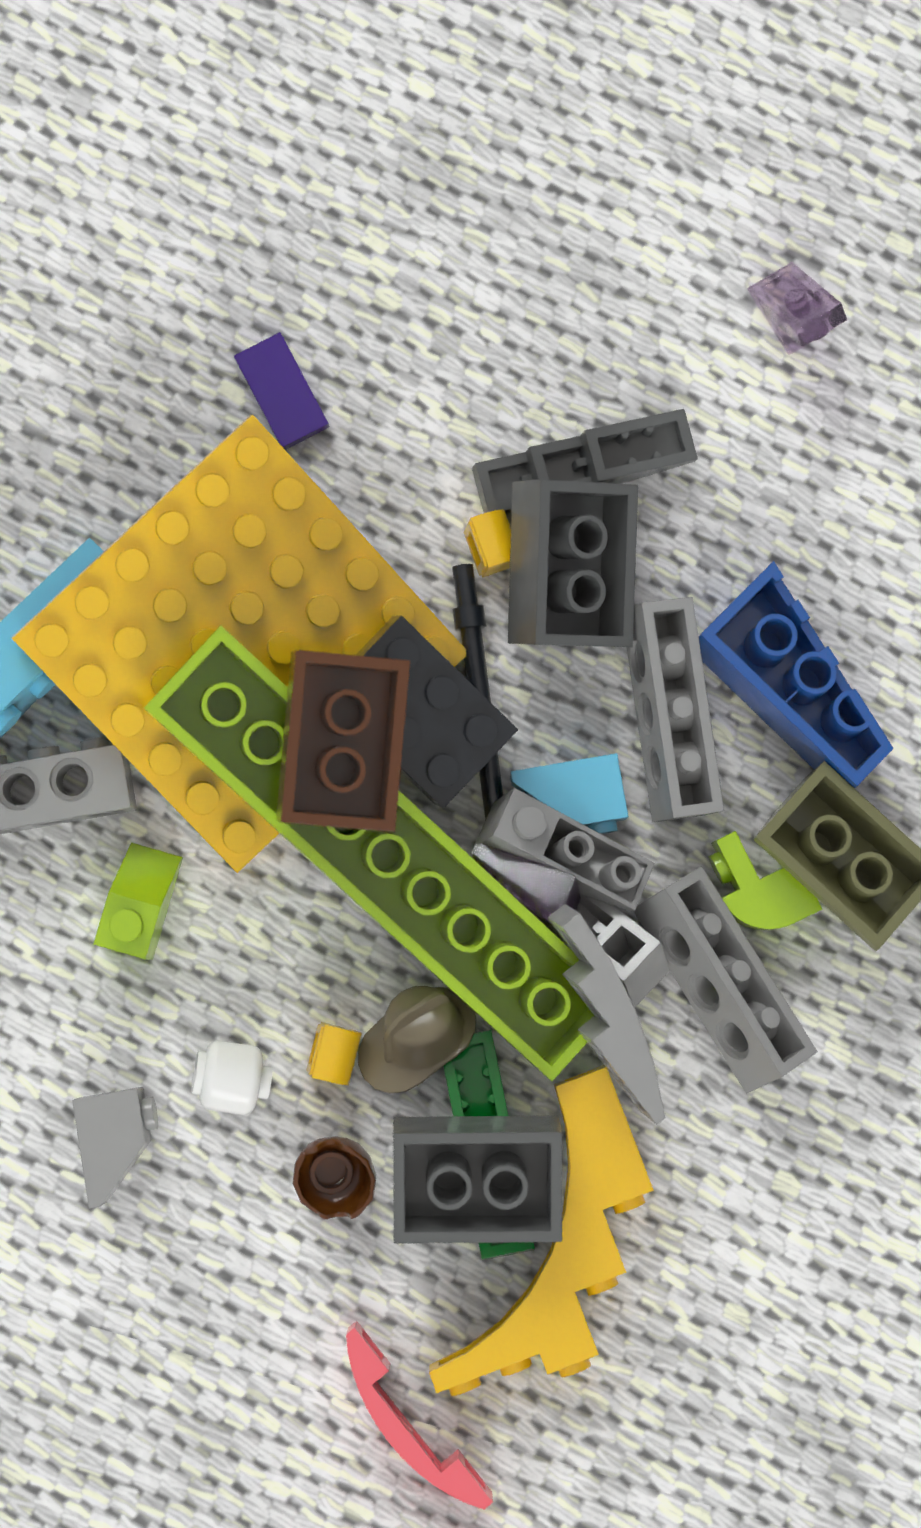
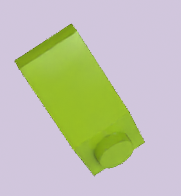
[93,842,183,960]

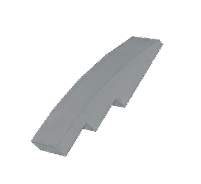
[548,904,665,1125]

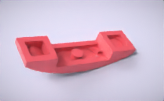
[346,1321,493,1510]

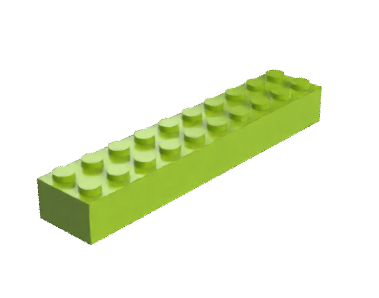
[144,626,594,1081]

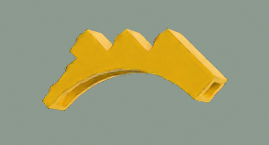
[429,1065,654,1396]

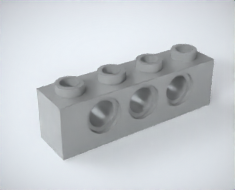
[626,597,724,823]
[0,737,137,834]
[633,866,818,1094]

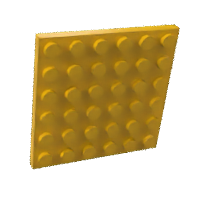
[11,415,466,873]

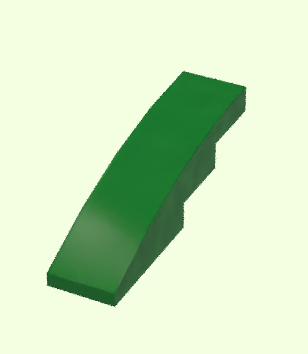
[443,1030,535,1261]

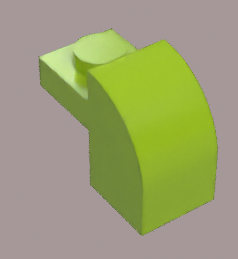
[708,831,823,930]

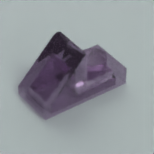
[748,262,847,355]

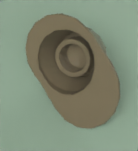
[358,986,476,1094]

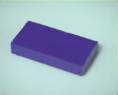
[234,332,329,450]

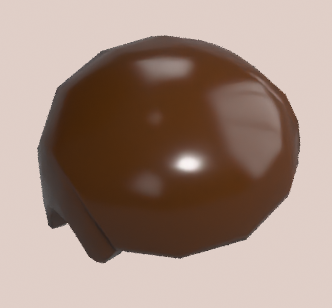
[292,1136,377,1220]

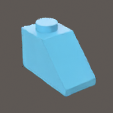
[510,753,628,834]

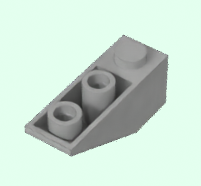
[473,788,655,912]

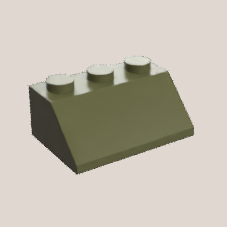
[753,761,921,952]

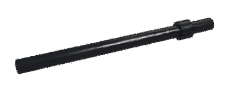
[452,564,514,882]

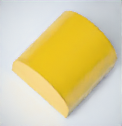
[463,509,511,578]
[306,1022,362,1086]

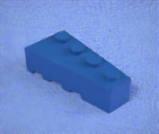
[699,561,894,788]

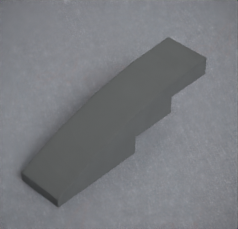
[472,409,698,513]

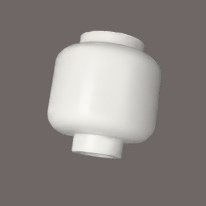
[191,1040,273,1115]

